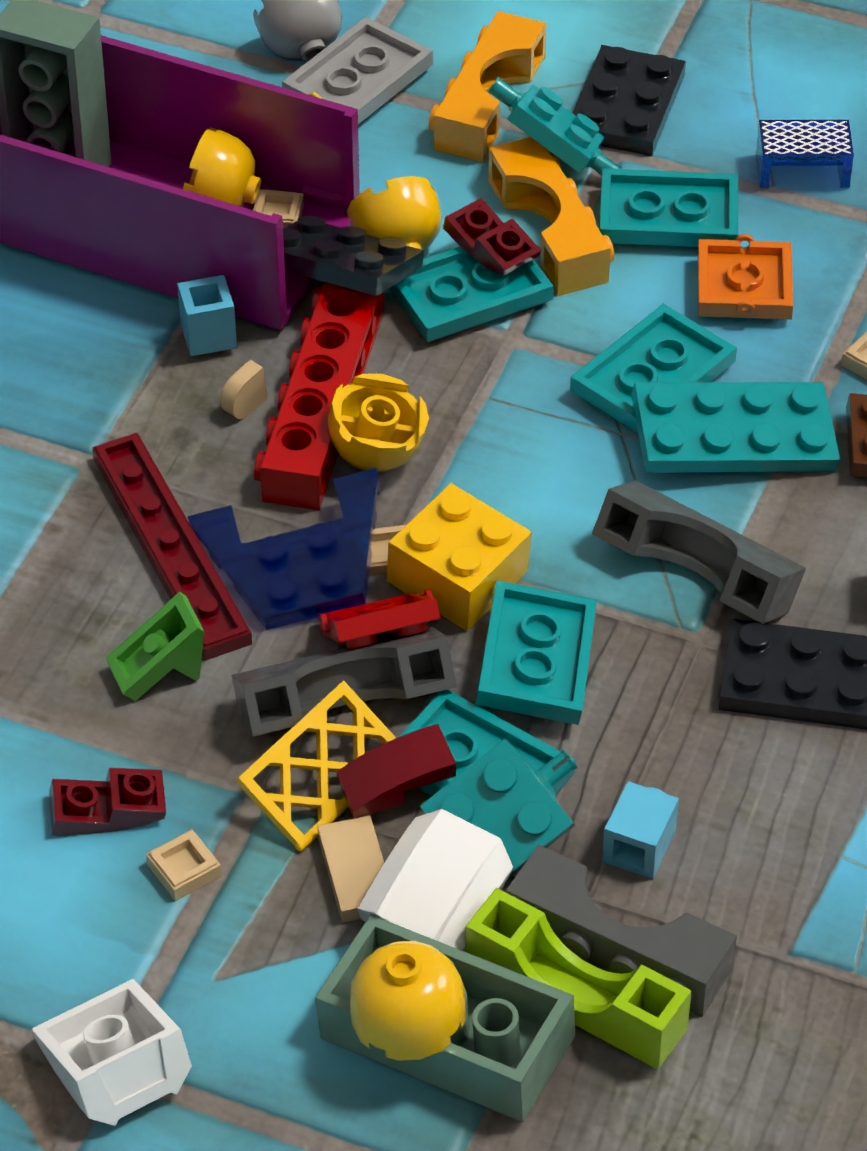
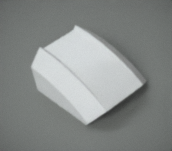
[358,809,513,952]
[31,979,192,1126]

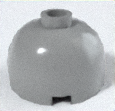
[253,0,342,61]

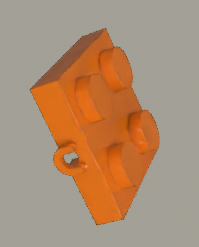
[697,234,793,320]

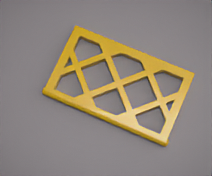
[235,680,396,852]

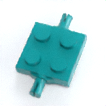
[488,77,622,176]
[420,738,578,880]

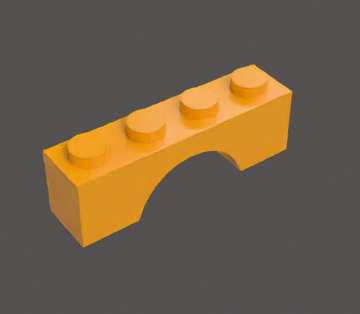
[429,11,547,163]
[488,137,615,296]

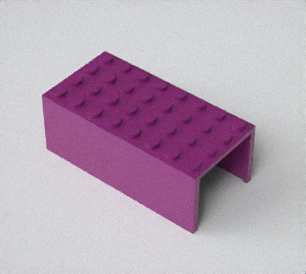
[0,35,360,330]

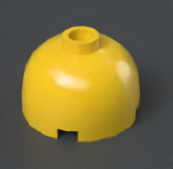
[183,127,261,207]
[347,176,442,250]
[328,374,429,472]
[350,941,466,1061]

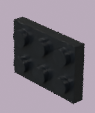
[573,45,686,156]
[283,216,424,296]
[718,618,867,730]

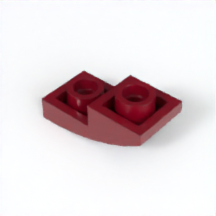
[443,198,541,276]
[336,724,456,818]
[49,768,166,835]

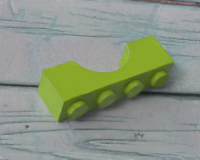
[465,887,691,1070]

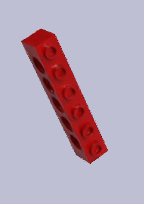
[254,282,385,511]

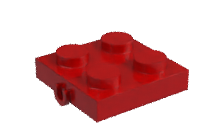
[317,589,440,648]

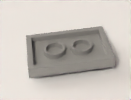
[282,17,433,124]

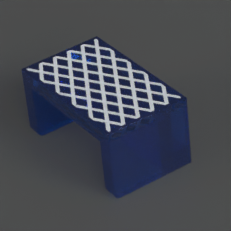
[756,120,854,188]

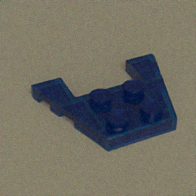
[188,468,380,630]

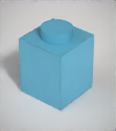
[177,275,237,356]
[602,781,679,879]

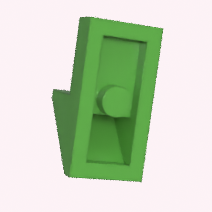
[105,592,204,701]

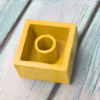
[387,483,532,631]

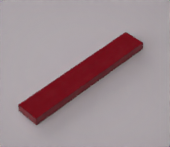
[92,432,252,661]

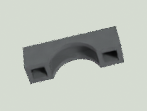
[592,480,806,624]
[231,627,457,737]
[506,844,737,1017]

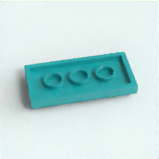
[631,382,840,473]

